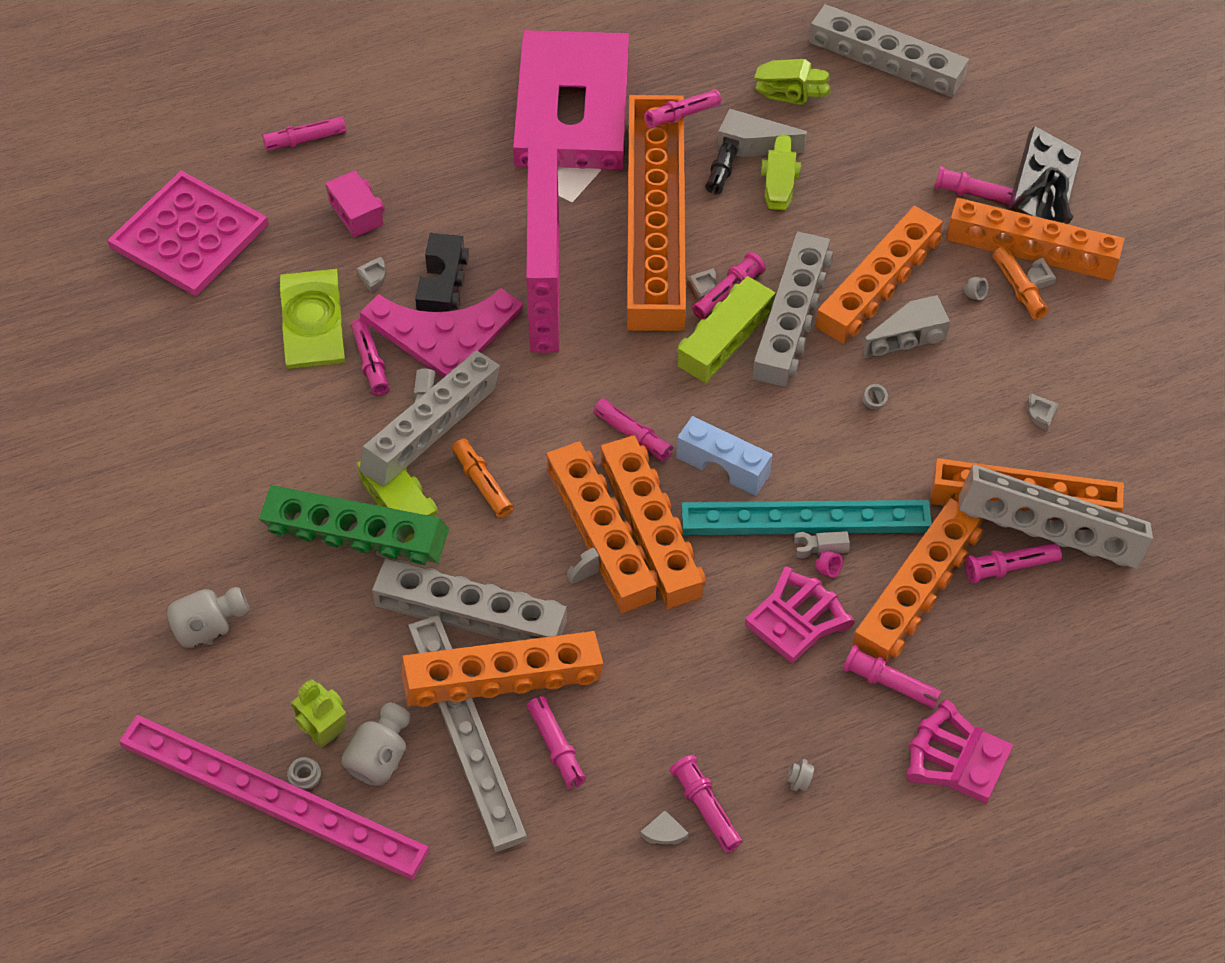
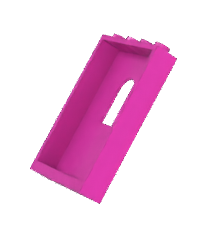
[513,30,629,170]
[526,142,559,353]

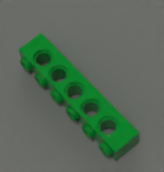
[259,485,449,565]

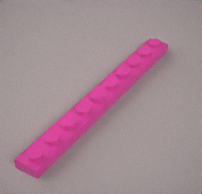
[119,715,429,881]

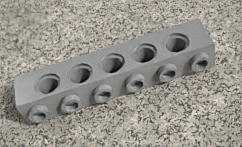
[809,4,969,98]
[752,231,833,388]
[359,350,500,487]
[959,464,1153,569]
[372,559,567,642]

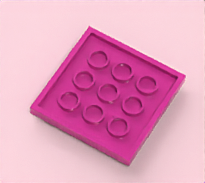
[107,170,269,297]

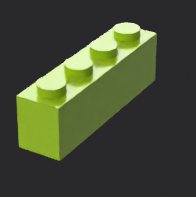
[677,276,776,383]

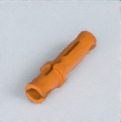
[992,247,1049,320]
[451,438,514,518]

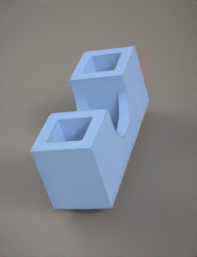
[676,416,773,496]

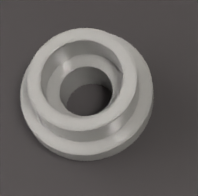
[287,757,321,790]
[787,758,814,792]

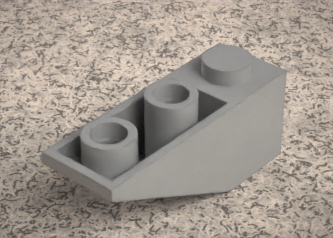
[717,109,807,157]
[863,295,950,358]

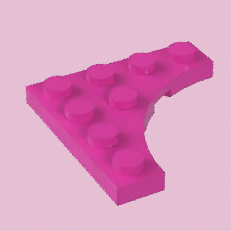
[360,288,523,378]

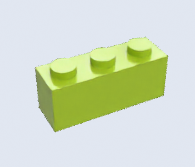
[357,461,438,543]

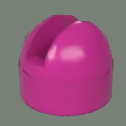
[815,551,843,578]

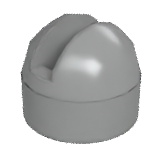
[963,277,989,301]
[862,384,888,409]

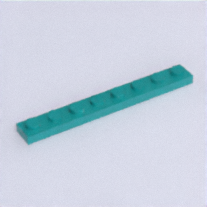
[682,500,932,535]

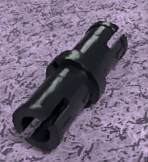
[705,143,737,195]

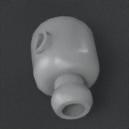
[167,587,250,648]
[342,702,410,786]

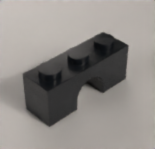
[415,233,469,312]

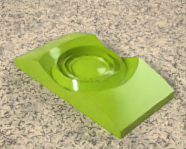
[280,269,345,369]

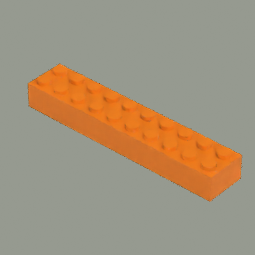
[627,95,686,331]

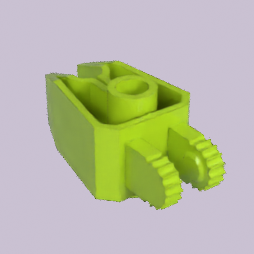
[754,59,831,105]
[761,134,801,211]
[290,680,346,748]

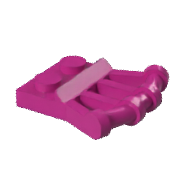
[744,566,855,664]
[906,700,1013,804]

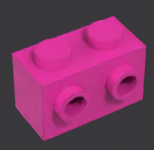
[326,170,385,238]

